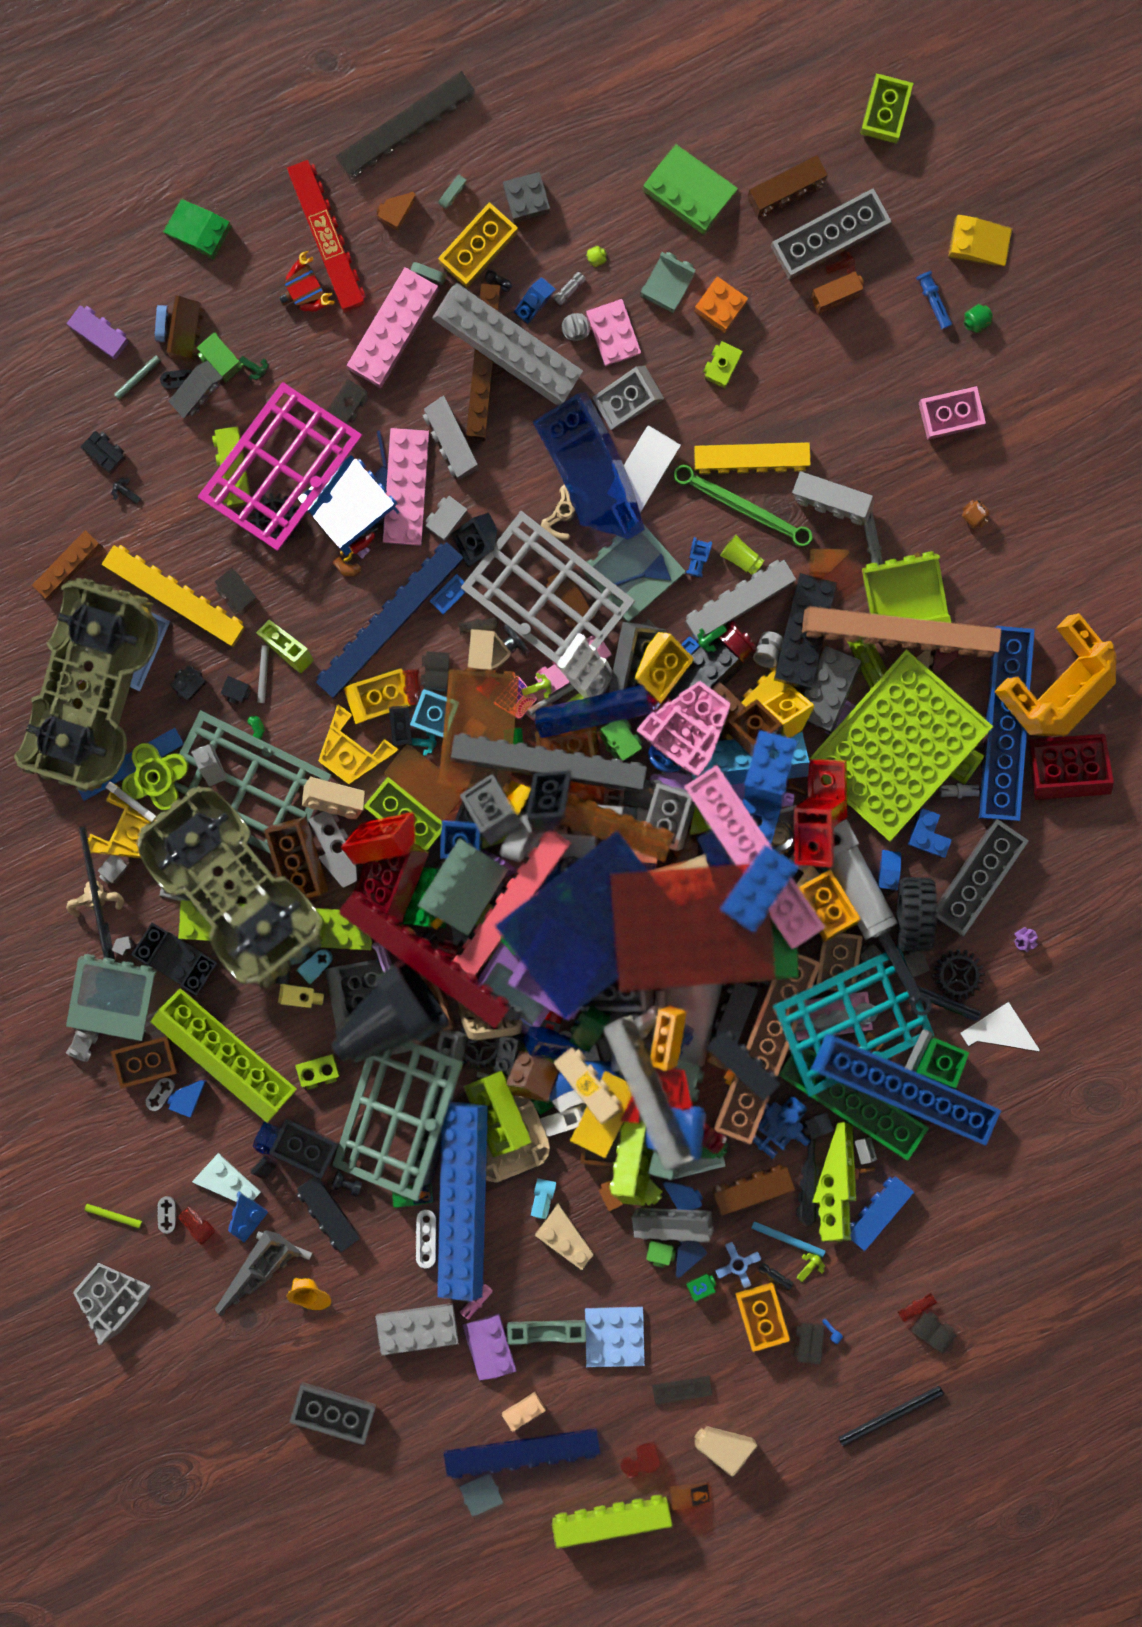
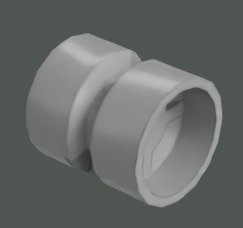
[753,631,783,668]

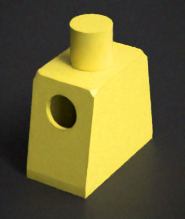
[278,984,324,1008]

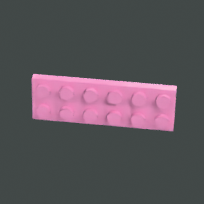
[383,428,429,546]

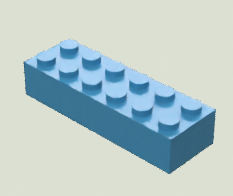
[691,732,809,785]

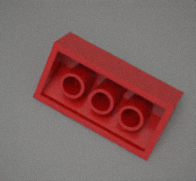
[341,812,415,865]

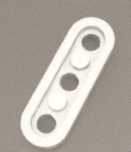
[416,1209,436,1268]

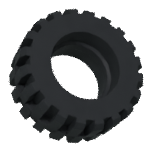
[896,877,937,951]

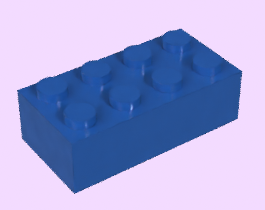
[719,845,798,932]

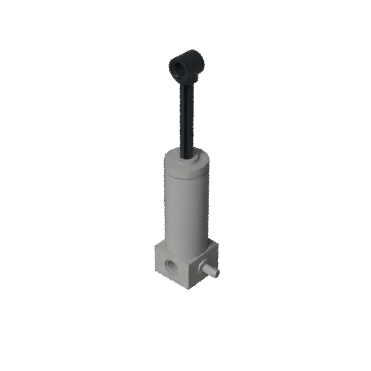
[811,820,932,1016]

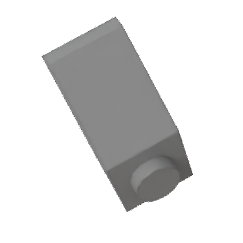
[192,744,227,787]

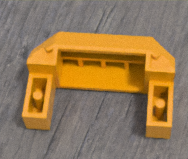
[994,613,1116,736]

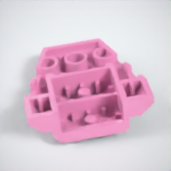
[637,681,731,776]

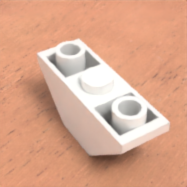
[540,1103,587,1137]

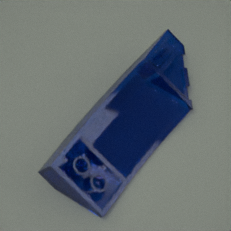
[533,392,645,540]

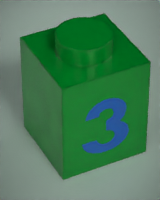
[686,1273,717,1302]

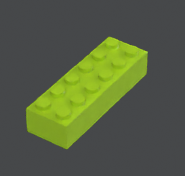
[552,1495,672,1548]

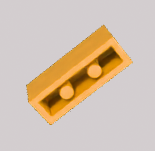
[649,1006,687,1071]

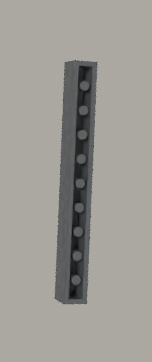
[451,733,646,793]

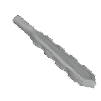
[794,1002,879,1032]

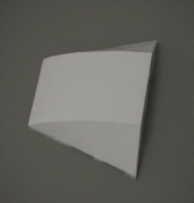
[73,1263,152,1345]

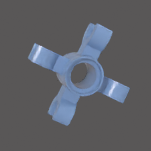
[715,1242,761,1288]

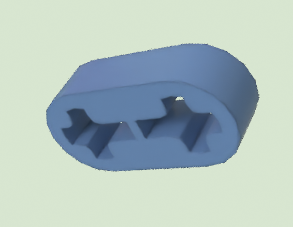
[155,305,168,342]

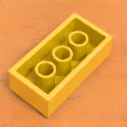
[438,202,518,288]

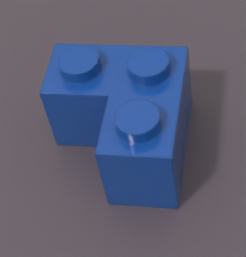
[907,808,952,858]

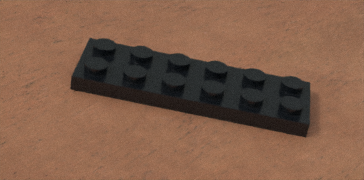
[774,573,837,690]

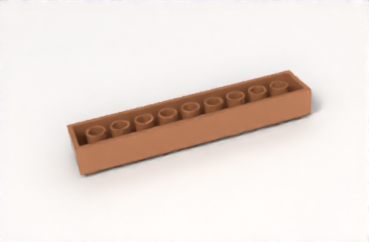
[802,607,1001,658]
[714,954,821,1144]

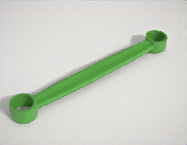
[674,465,812,547]

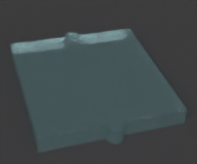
[459,1473,503,1517]

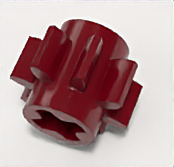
[437,939,458,960]

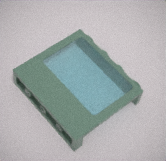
[582,520,686,623]
[66,954,157,1041]

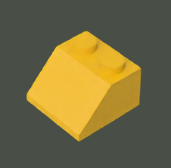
[762,686,814,738]

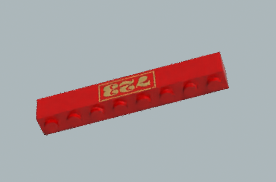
[287,160,366,313]

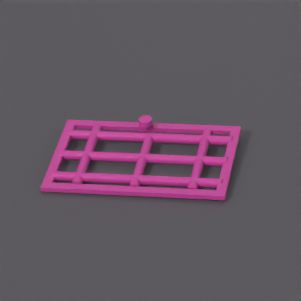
[198,382,362,551]

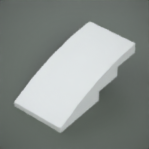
[607,425,681,514]
[558,634,613,707]

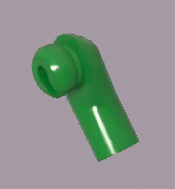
[248,716,265,740]

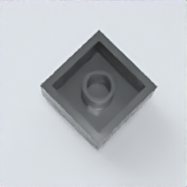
[503,172,550,223]

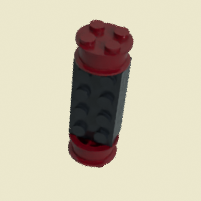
[644,621,756,714]

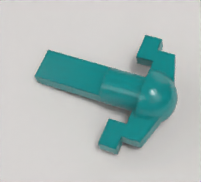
[406,733,437,756]

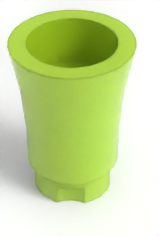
[720,535,764,575]

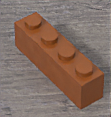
[32,530,102,601]

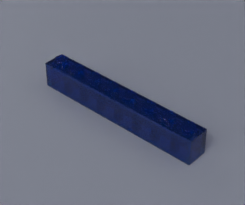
[443,1428,600,1479]

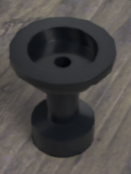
[330,1169,362,1197]

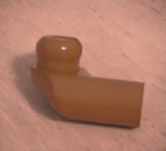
[332,557,361,577]

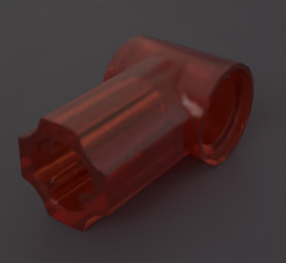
[177,1205,216,1245]

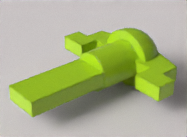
[521,673,552,699]
[797,1253,825,1282]

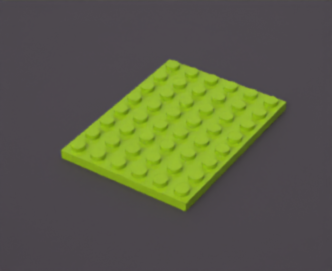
[809,649,994,841]

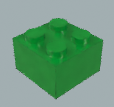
[916,1038,969,1089]

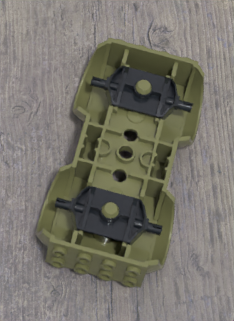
[14,578,158,792]
[137,786,323,989]

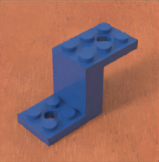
[742,731,798,846]

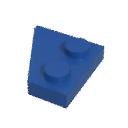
[228,1191,268,1243]

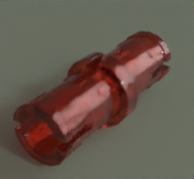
[897,1292,937,1322]

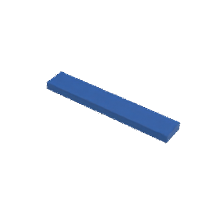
[78,728,184,801]

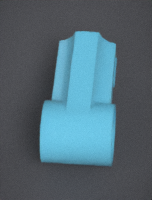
[531,1178,556,1219]

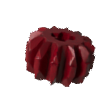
[702,1124,727,1154]

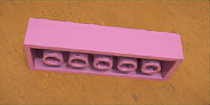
[347,267,439,388]

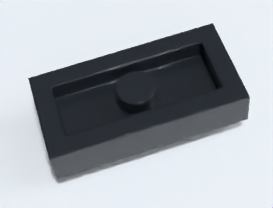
[389,705,412,745]

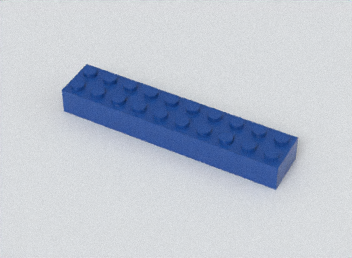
[979,626,1035,821]
[811,1034,1001,1146]
[438,1102,488,1301]

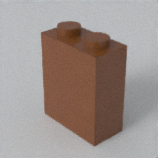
[811,271,864,314]

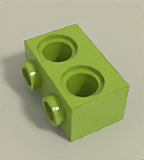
[295,1054,340,1090]

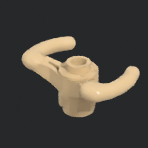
[541,484,591,541]
[66,881,124,917]

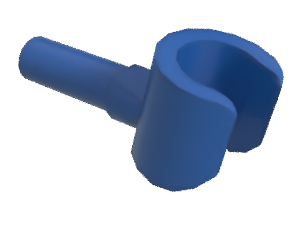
[822,1318,842,1344]

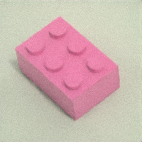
[919,386,986,440]

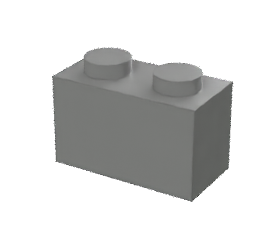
[425,496,468,542]

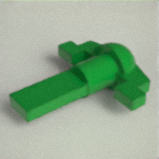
[697,625,727,652]

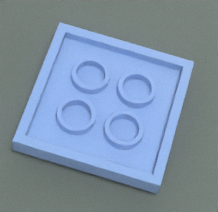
[585,1307,644,1367]

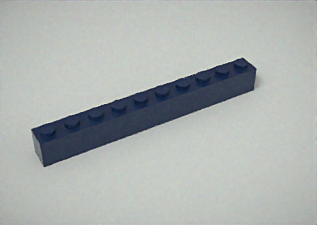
[316,542,464,699]

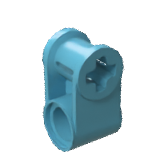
[297,949,333,984]

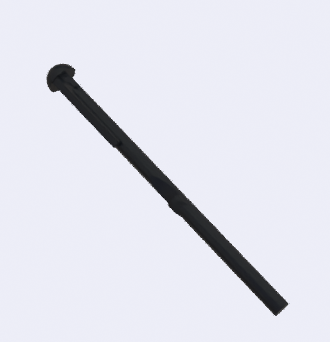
[78,826,115,972]

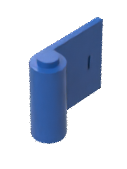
[645,1102,705,1160]

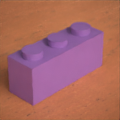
[67,305,129,360]

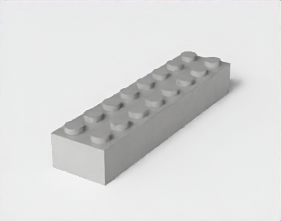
[432,283,583,405]

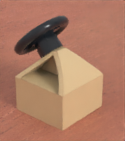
[468,624,530,673]

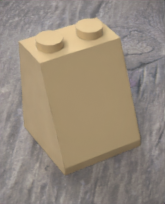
[694,1426,757,1476]

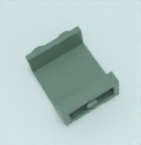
[640,252,696,313]

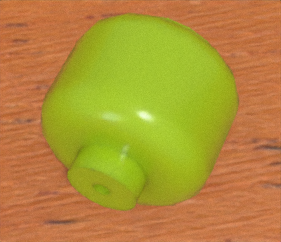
[587,246,607,267]

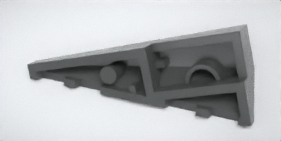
[215,1230,301,1316]

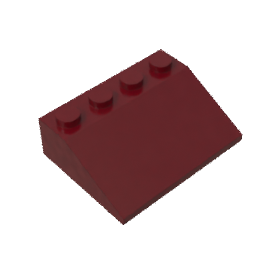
[1029,734,1114,800]
[353,843,429,922]

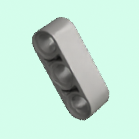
[501,811,536,862]

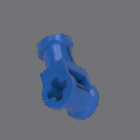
[686,537,712,578]

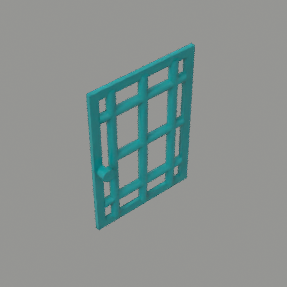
[774,946,934,1096]

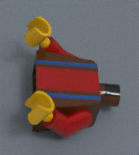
[278,251,335,312]

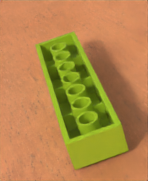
[150,988,296,1123]

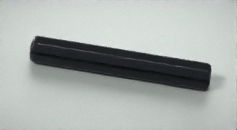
[917,986,981,1021]

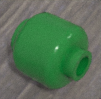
[964,304,993,333]

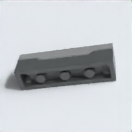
[632,1208,714,1242]

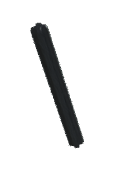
[838,1386,944,1447]

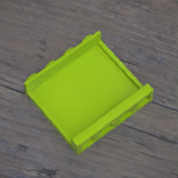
[862,551,951,623]

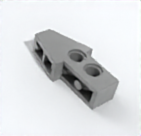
[308,811,358,888]

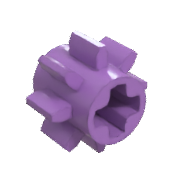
[1014,927,1038,952]

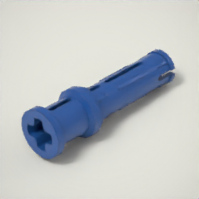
[916,271,952,329]

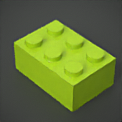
[860,73,913,144]

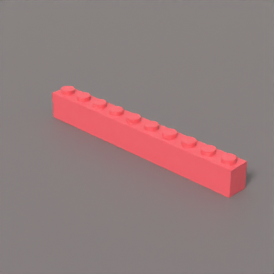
[453,830,572,976]

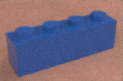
[850,1176,914,1251]

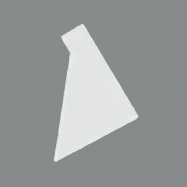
[961,1002,1039,1051]

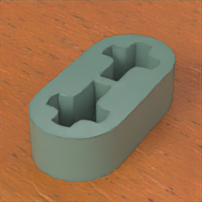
[438,175,467,209]
[411,262,447,285]

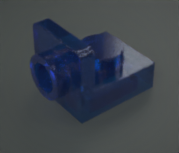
[252,1121,281,1155]

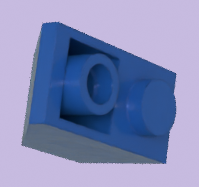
[514,277,556,324]

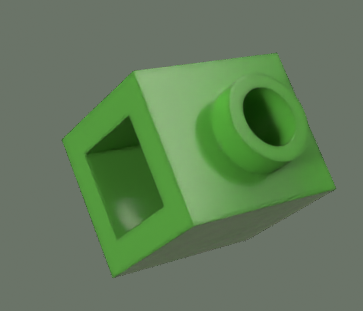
[646,1240,676,1267]

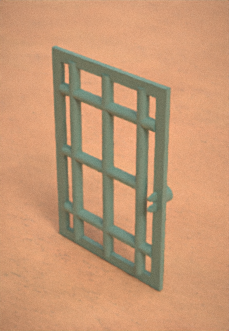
[174,710,331,854]
[332,1042,463,1201]

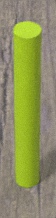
[84,1204,142,1229]

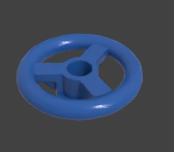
[648,745,682,773]

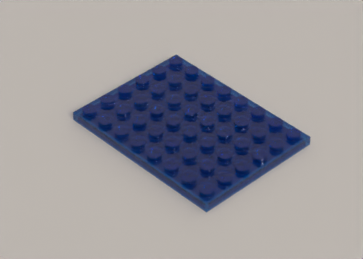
[493,830,688,1019]

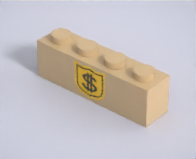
[554,1048,622,1124]

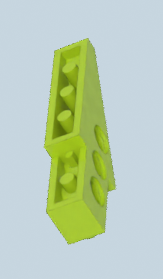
[813,1122,856,1242]

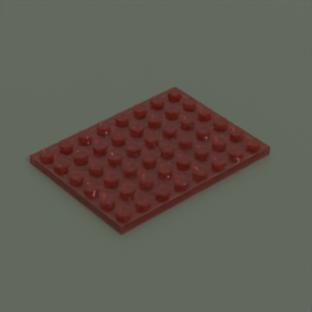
[610,863,776,992]

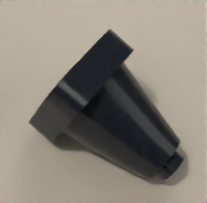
[331,961,449,1062]

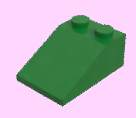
[163,199,232,260]

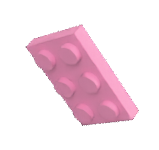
[586,299,641,366]

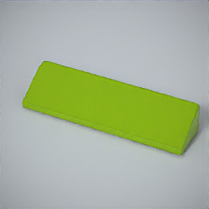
[848,640,887,689]

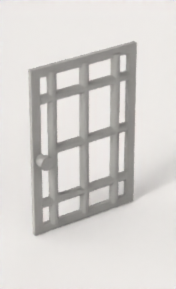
[461,511,635,665]

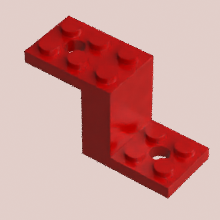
[794,759,847,867]

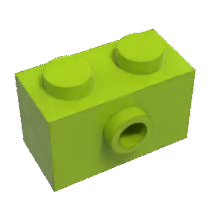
[703,342,742,388]

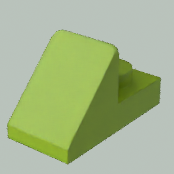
[950,749,984,784]

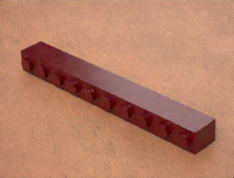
[338,891,512,1028]

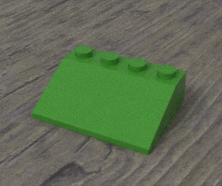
[643,145,738,235]

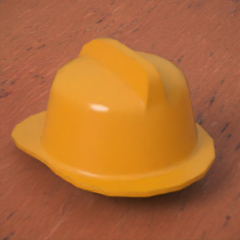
[287,1278,331,1310]

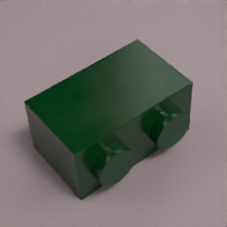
[569,1005,610,1053]

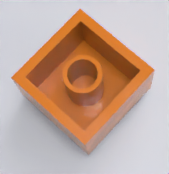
[694,276,748,333]

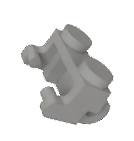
[66,1028,98,1062]

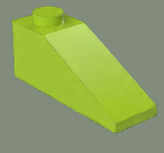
[256,620,314,673]

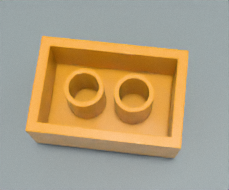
[798,869,861,942]
[735,1283,790,1352]

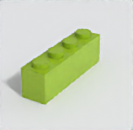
[212,426,250,508]

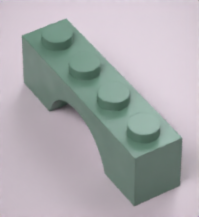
[508,1320,586,1344]

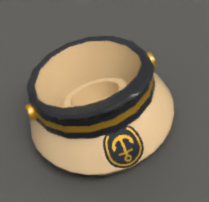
[771,820,794,854]

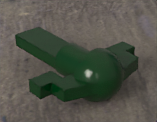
[239,356,268,381]

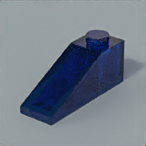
[523,1026,586,1059]

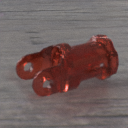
[402,669,421,705]

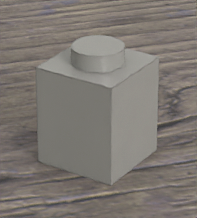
[97,855,129,884]

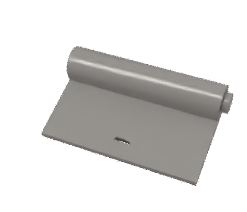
[652,965,724,1066]

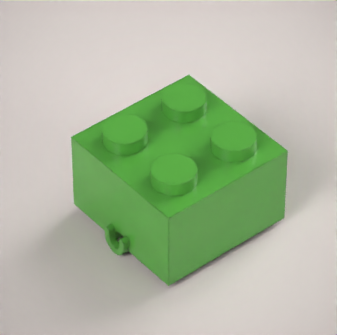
[197,333,244,382]
[598,716,642,762]

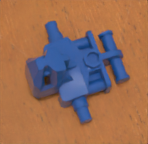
[752,1097,810,1159]

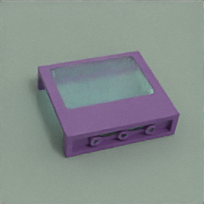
[478,942,550,1036]

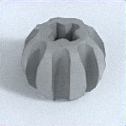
[562,313,590,341]

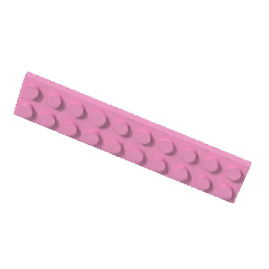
[684,765,825,949]

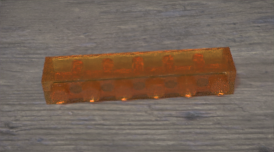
[560,794,674,861]

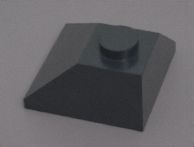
[451,513,498,567]

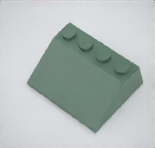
[418,839,508,935]

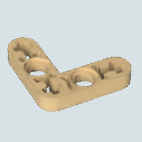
[458,1002,522,1040]

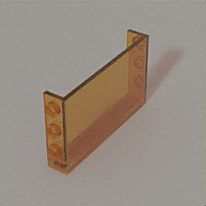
[439,667,519,792]

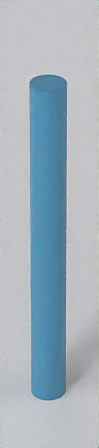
[751,1221,825,1258]

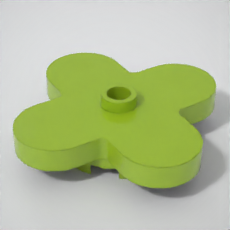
[122,743,189,810]

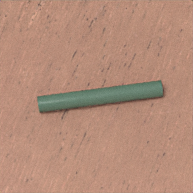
[114,355,161,400]

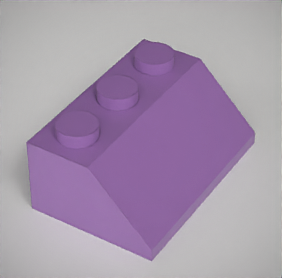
[462,1313,516,1380]

